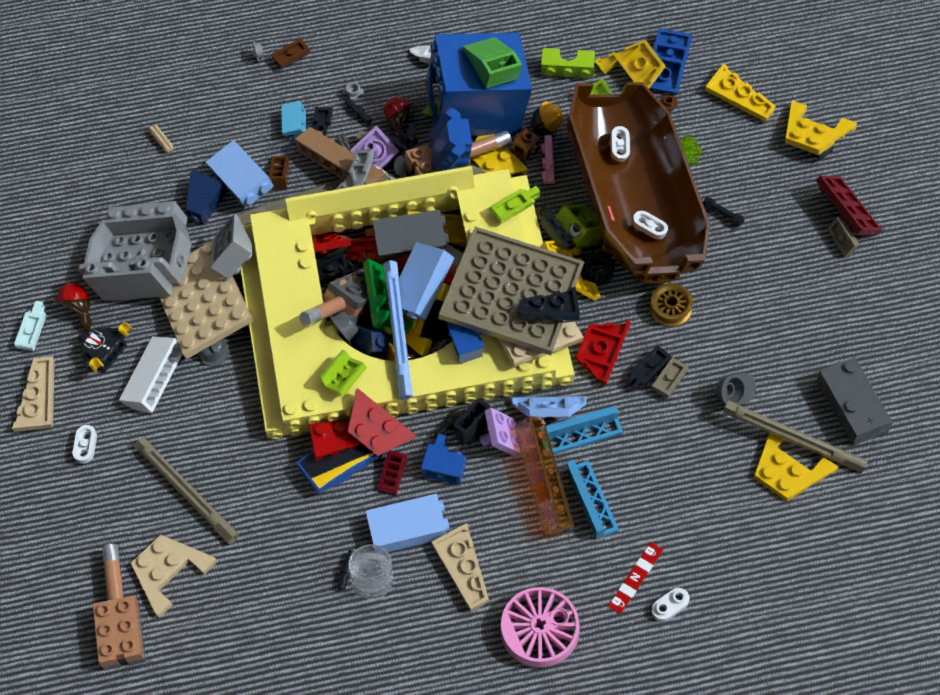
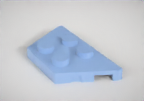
[511,396,586,419]

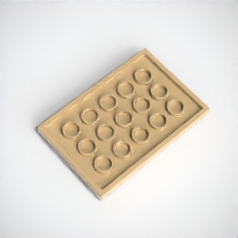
[159,241,254,359]

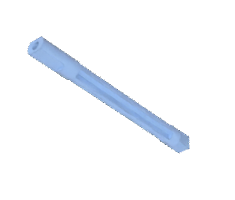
[383,260,413,400]

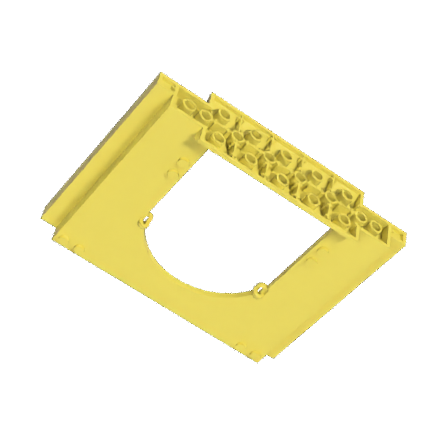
[241,166,575,439]

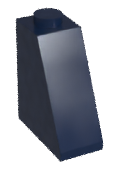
[186,170,226,225]
[350,323,390,358]

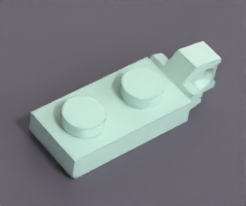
[14,301,46,351]

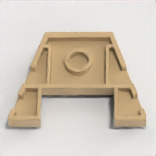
[131,535,217,618]

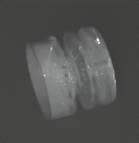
[348,544,394,599]

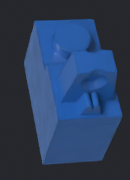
[446,322,485,364]
[421,434,467,485]

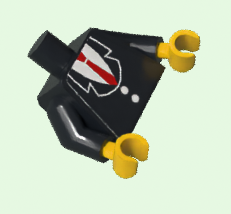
[78,322,133,373]

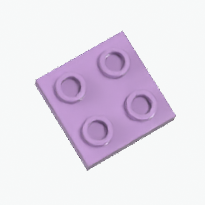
[350,126,401,169]
[480,408,521,456]

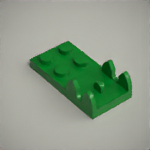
[363,259,414,334]

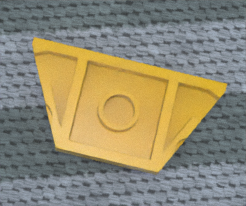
[469,134,528,177]

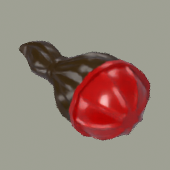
[384,96,415,138]
[53,283,92,333]

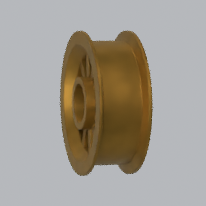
[650,283,693,327]

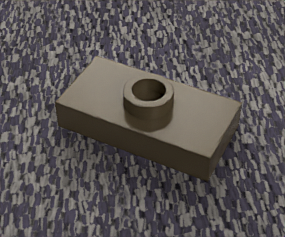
[827,216,860,257]
[652,357,689,399]

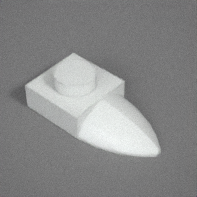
[409,46,431,63]

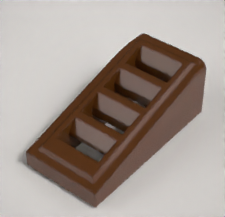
[268,156,290,190]

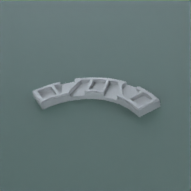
[335,149,374,190]

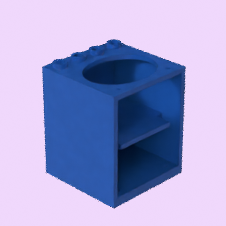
[425,33,532,136]

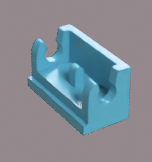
[282,101,306,141]

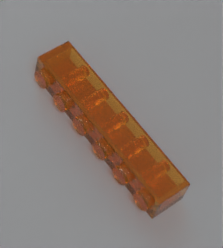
[514,416,574,537]

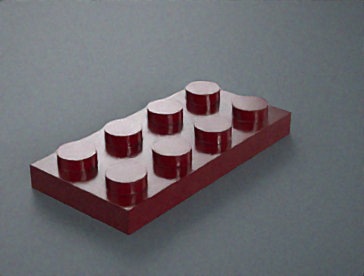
[815,175,882,235]

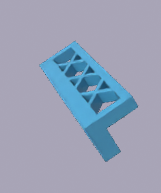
[541,405,623,456]
[566,460,619,540]

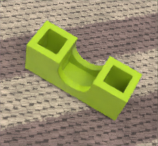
[541,48,595,79]

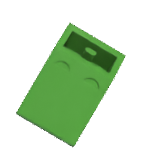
[462,37,522,88]

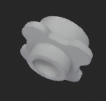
[251,41,264,62]
[343,82,364,101]

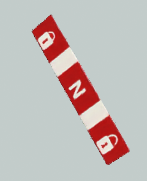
[608,542,663,614]

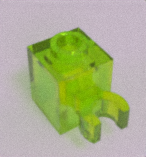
[680,135,702,165]

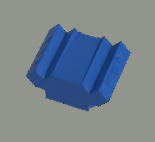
[427,108,472,173]

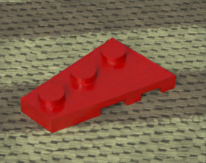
[312,232,351,254]

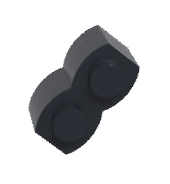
[454,399,490,445]

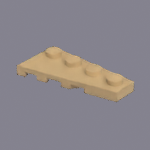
[12,356,55,432]
[431,523,489,612]

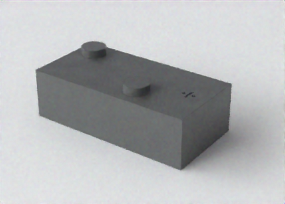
[816,357,892,446]

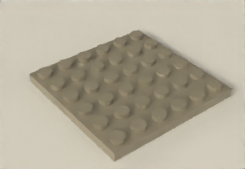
[438,226,584,355]

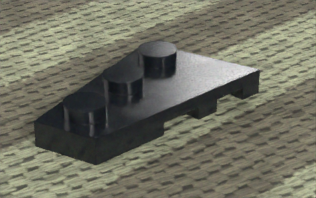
[518,287,580,320]

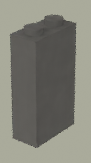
[373,209,449,261]

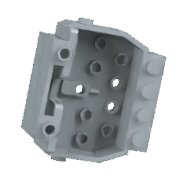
[78,201,191,301]

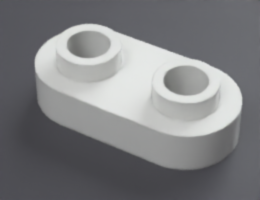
[610,126,630,162]
[632,211,668,239]
[72,425,97,464]
[652,588,689,622]

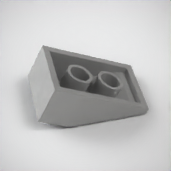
[210,213,253,279]

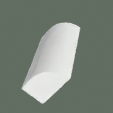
[119,336,183,413]

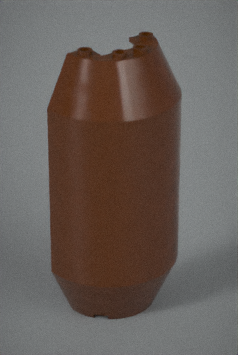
[567,82,710,284]

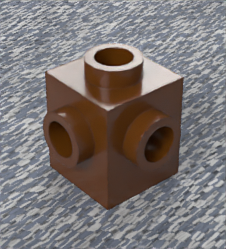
[510,128,540,161]

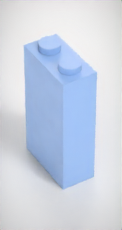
[206,140,274,209]
[387,242,454,320]
[366,493,450,555]

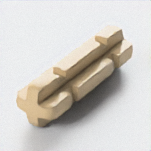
[149,124,174,153]

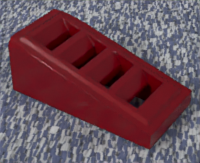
[377,450,408,495]

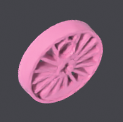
[500,587,580,667]

